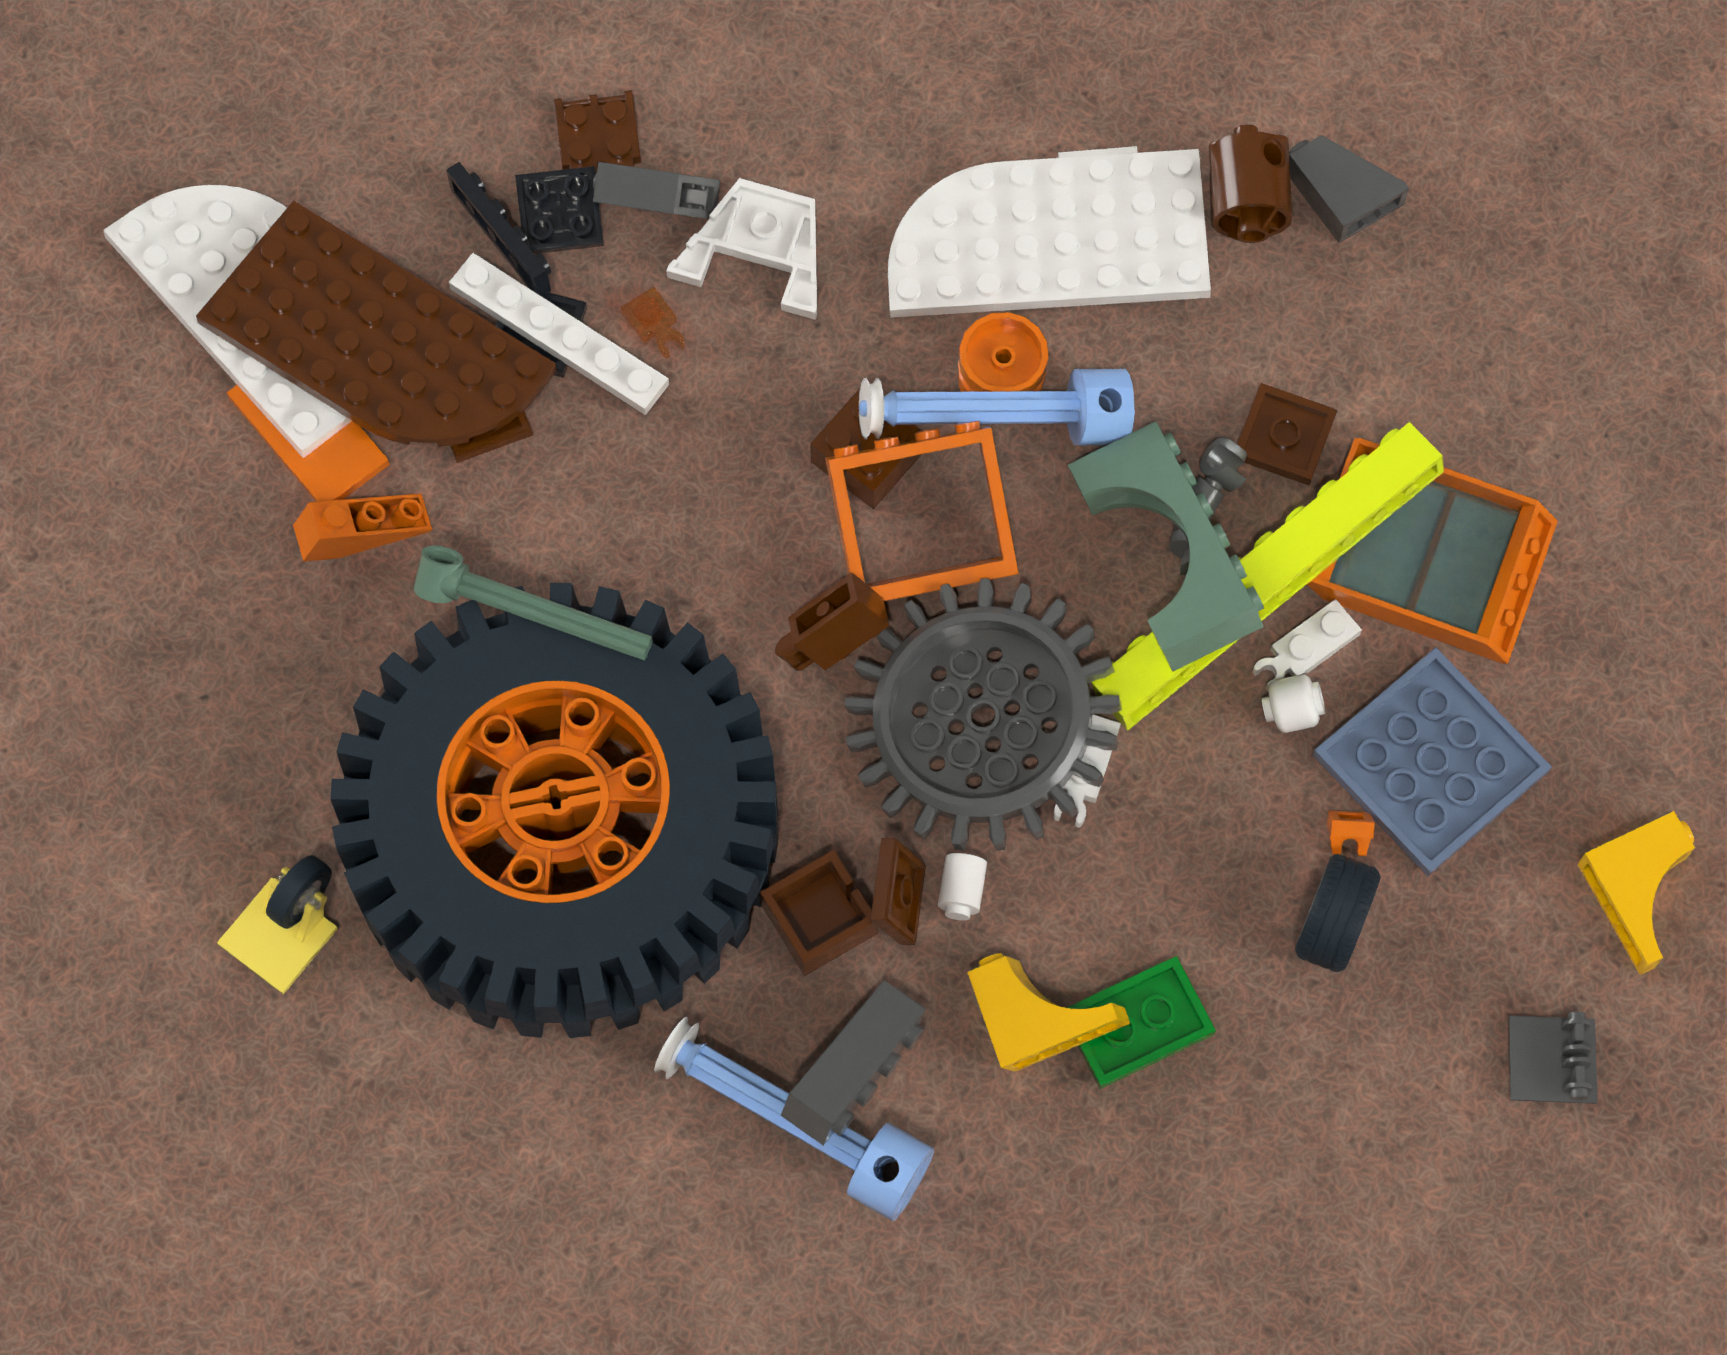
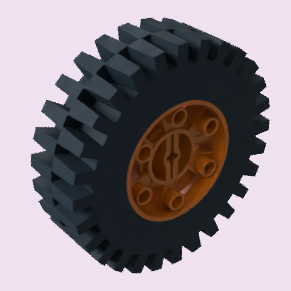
[330,583,778,1038]

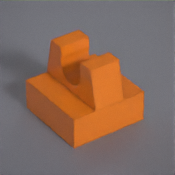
[1327,810,1375,856]

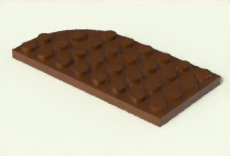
[196,200,556,447]

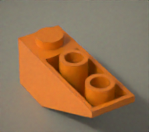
[293,493,432,562]

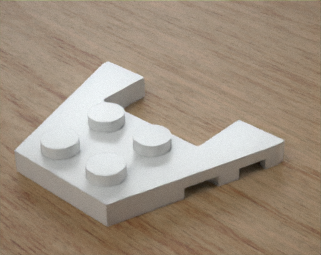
[666,178,817,320]

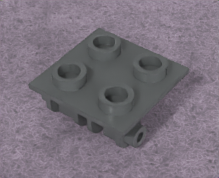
[1508,1012,1597,1104]

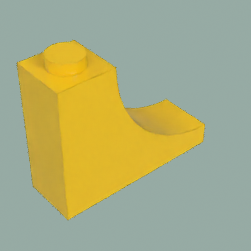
[1578,811,1695,975]
[968,953,1131,1072]

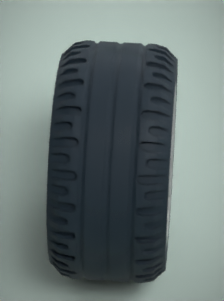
[1295,854,1381,972]

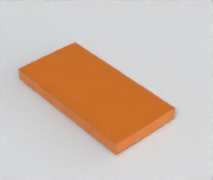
[226,385,390,502]

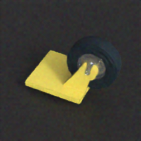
[217,855,338,995]

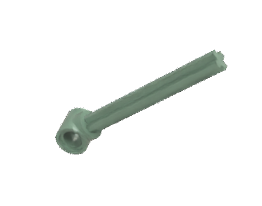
[413,545,653,661]

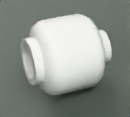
[1262,674,1325,733]

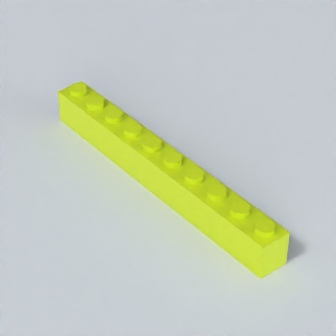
[1091,422,1444,731]

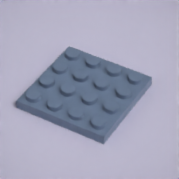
[1313,647,1552,876]

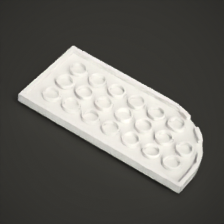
[888,149,1211,318]
[103,185,352,458]

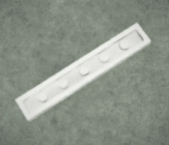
[449,253,669,415]

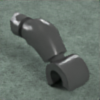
[1169,437,1247,575]

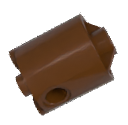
[1209,125,1292,243]

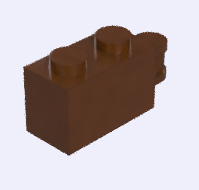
[775,573,889,671]

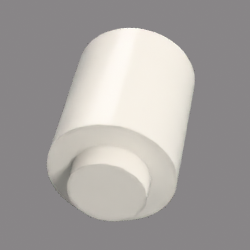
[938,853,987,920]

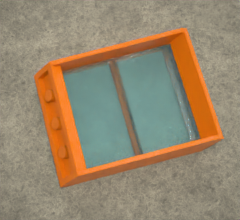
[1306,438,1558,664]

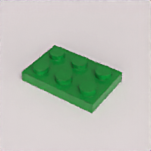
[1067,956,1216,1089]

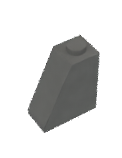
[1289,135,1409,243]
[593,162,720,219]

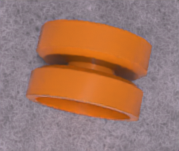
[957,312,1049,392]

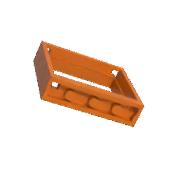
[825,420,1019,601]

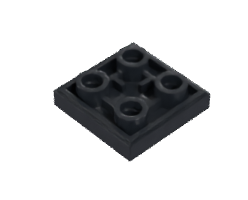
[515,166,604,254]

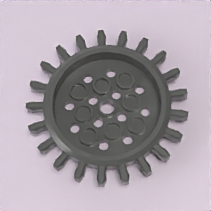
[844,578,1122,851]

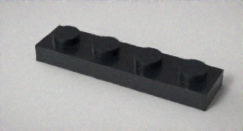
[446,162,551,297]

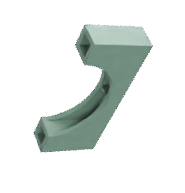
[1068,421,1264,672]

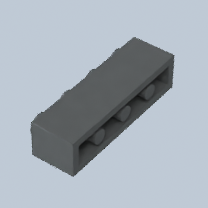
[781,980,926,1146]

